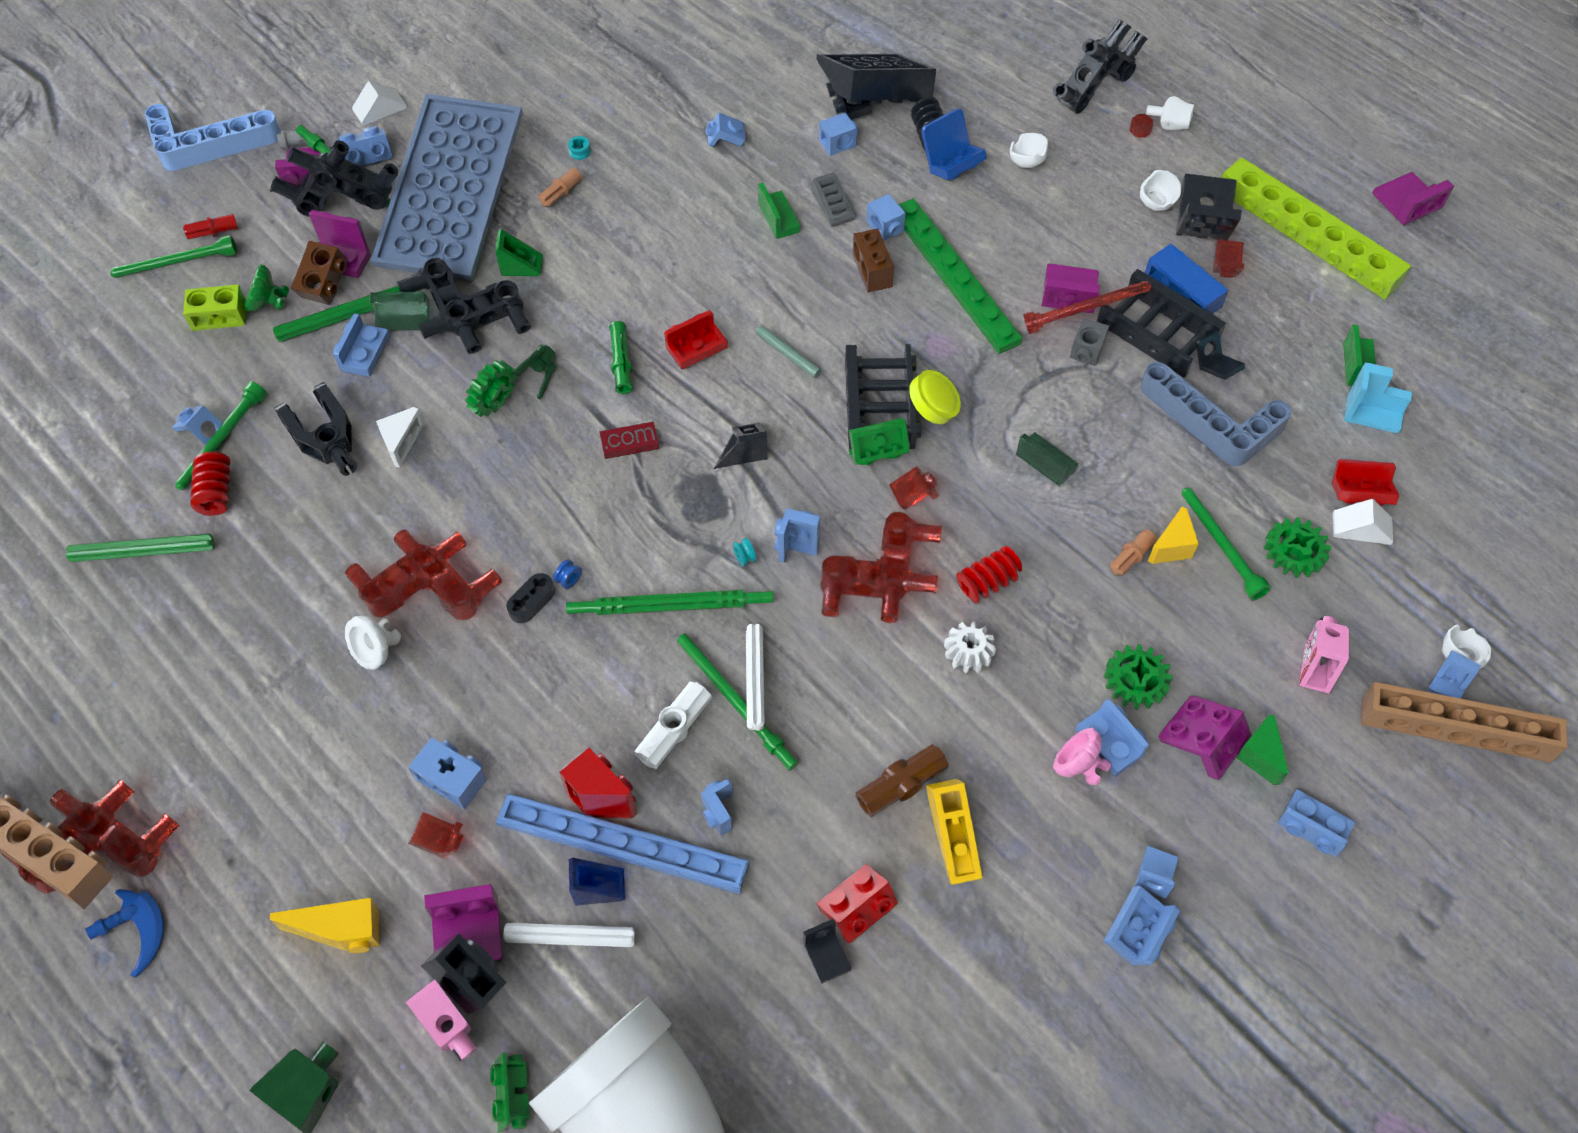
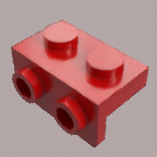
[664,310,728,370]
[1331,459,1399,506]
[816,864,898,943]

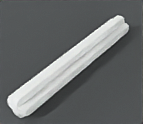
[746,624,765,731]
[503,923,635,947]

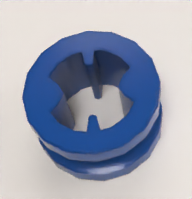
[553,559,582,589]

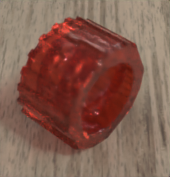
[1129,114,1153,138]

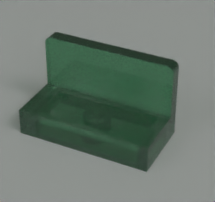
[370,292,429,331]
[1016,432,1079,487]

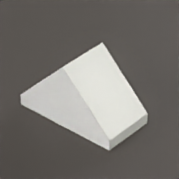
[352,80,407,126]
[376,407,424,468]
[1333,499,1393,545]

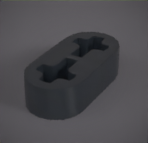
[506,573,555,623]

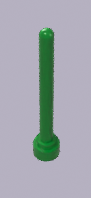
[110,235,238,278]
[175,381,268,490]
[1182,487,1271,601]

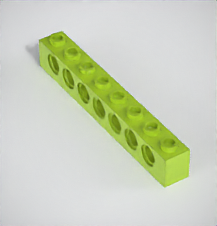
[1222,157,1412,300]

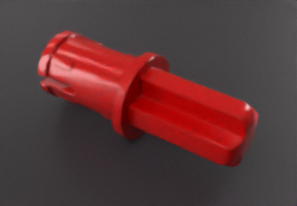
[183,213,238,240]

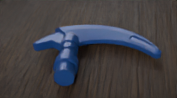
[85,889,164,977]

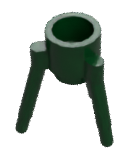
[514,344,557,399]

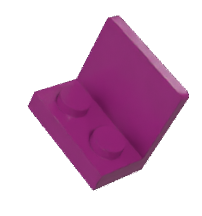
[1372,172,1454,226]
[309,210,371,278]
[1041,263,1100,314]
[1158,695,1252,780]
[424,884,503,962]

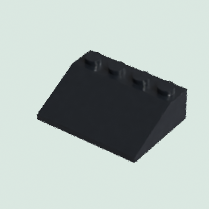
[816,53,936,104]

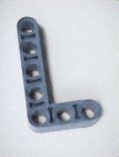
[1140,362,1291,466]

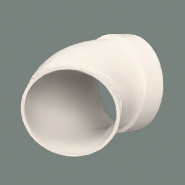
[529,996,725,1133]

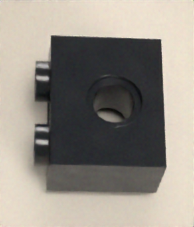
[421,933,507,1014]

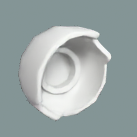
[1010,133,1048,168]
[1139,170,1181,211]
[1442,624,1491,669]

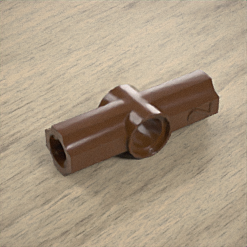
[855,744,949,817]

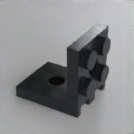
[1176,173,1242,241]

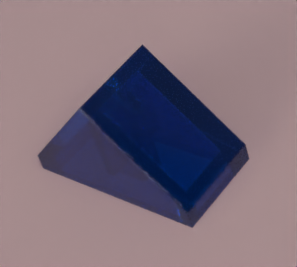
[568,857,625,906]

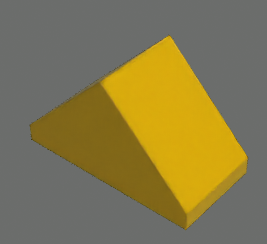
[1148,506,1199,564]

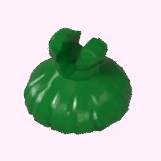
[244,264,289,312]

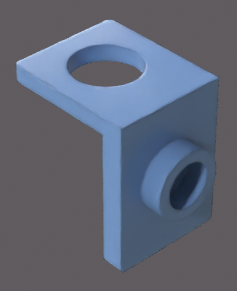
[172,406,223,445]
[1134,846,1178,899]

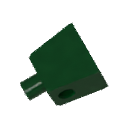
[249,1041,339,1133]

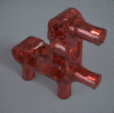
[820,512,942,623]
[345,529,502,620]
[0,779,180,893]

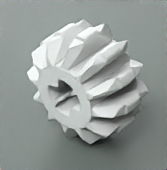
[944,621,996,674]

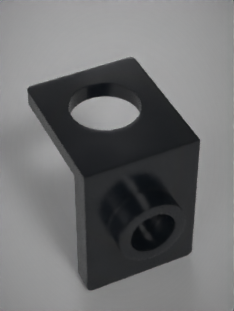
[1196,330,1245,380]
[803,919,852,984]

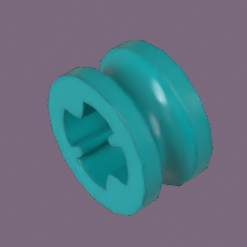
[568,136,591,160]
[732,538,757,567]

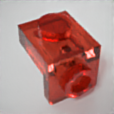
[1212,240,1244,278]
[889,466,939,510]
[408,812,464,859]

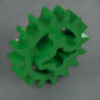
[465,360,518,417]
[1264,517,1331,578]
[1103,644,1173,710]

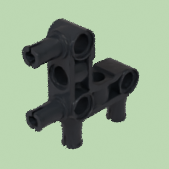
[1053,19,1148,114]
[270,140,398,217]
[397,258,531,354]

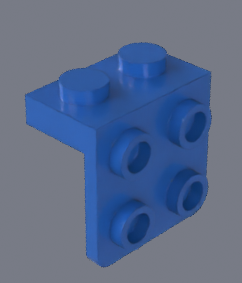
[921,108,987,180]

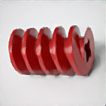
[190,452,231,516]
[956,545,1022,604]

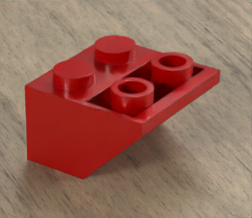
[559,747,637,819]

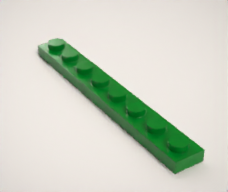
[898,198,1022,354]

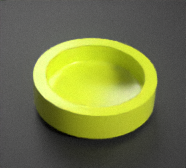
[910,370,961,424]

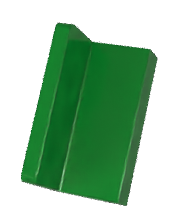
[758,182,800,239]
[1343,324,1376,386]

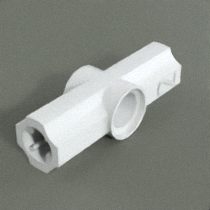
[634,681,712,769]

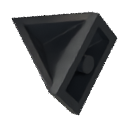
[714,422,768,469]

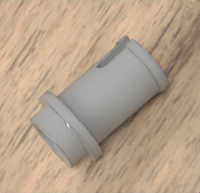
[276,131,307,151]

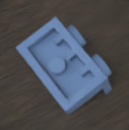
[333,314,390,377]
[1075,699,1149,777]
[1278,789,1355,857]

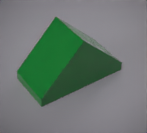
[495,229,543,277]
[1236,715,1289,785]

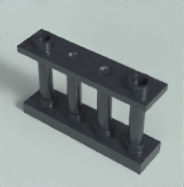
[1097,269,1226,378]
[845,344,922,449]

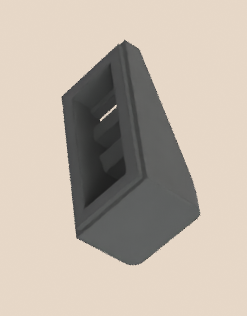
[812,172,855,227]

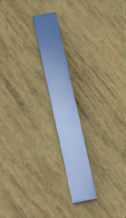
[496,793,749,894]

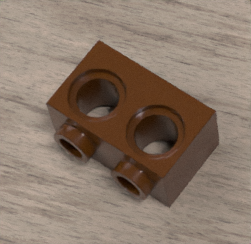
[853,228,894,293]
[291,240,347,305]

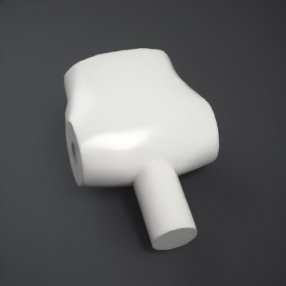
[1146,96,1194,130]

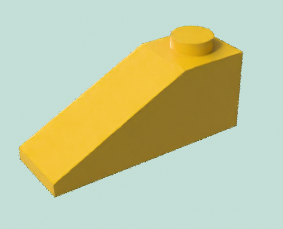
[926,779,982,885]
[270,898,380,954]

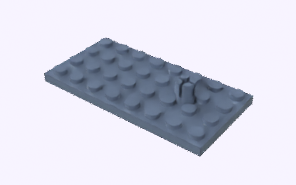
[371,94,523,281]

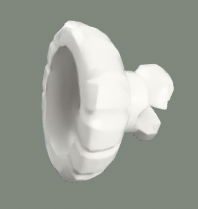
[345,616,401,670]

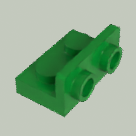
[848,418,909,465]

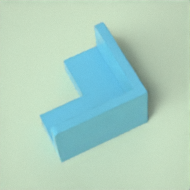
[1344,362,1412,433]

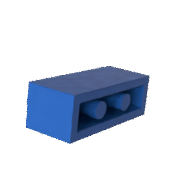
[1145,244,1228,314]

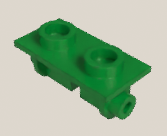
[490,1052,530,1133]

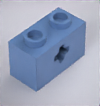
[408,737,487,810]

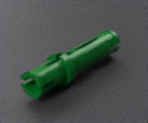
[609,321,633,394]

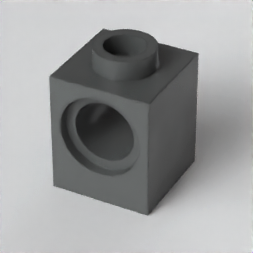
[1070,318,1109,366]

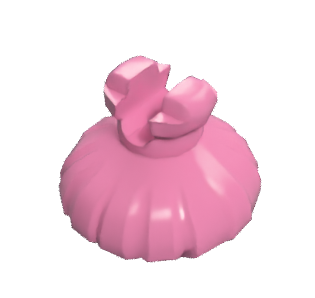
[1053,728,1111,785]

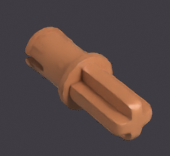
[538,167,583,207]
[1110,530,1157,576]

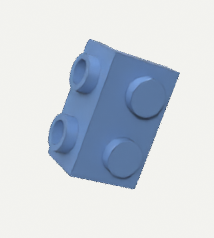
[335,126,392,166]
[774,508,820,562]
[1104,886,1180,965]

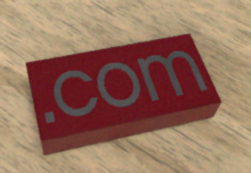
[599,421,659,459]

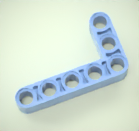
[145,104,281,171]

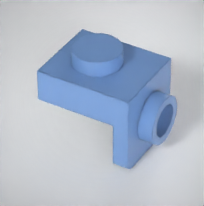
[706,113,745,147]
[1428,650,1481,699]
[701,779,733,836]

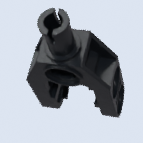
[274,382,357,476]

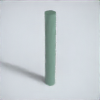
[756,326,821,378]

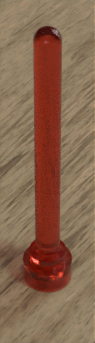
[1023,281,1151,334]

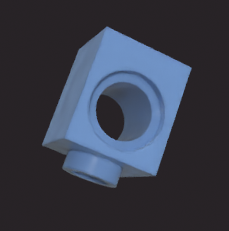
[819,113,858,156]
[866,194,906,241]

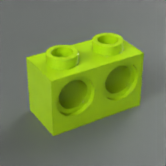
[183,284,246,331]

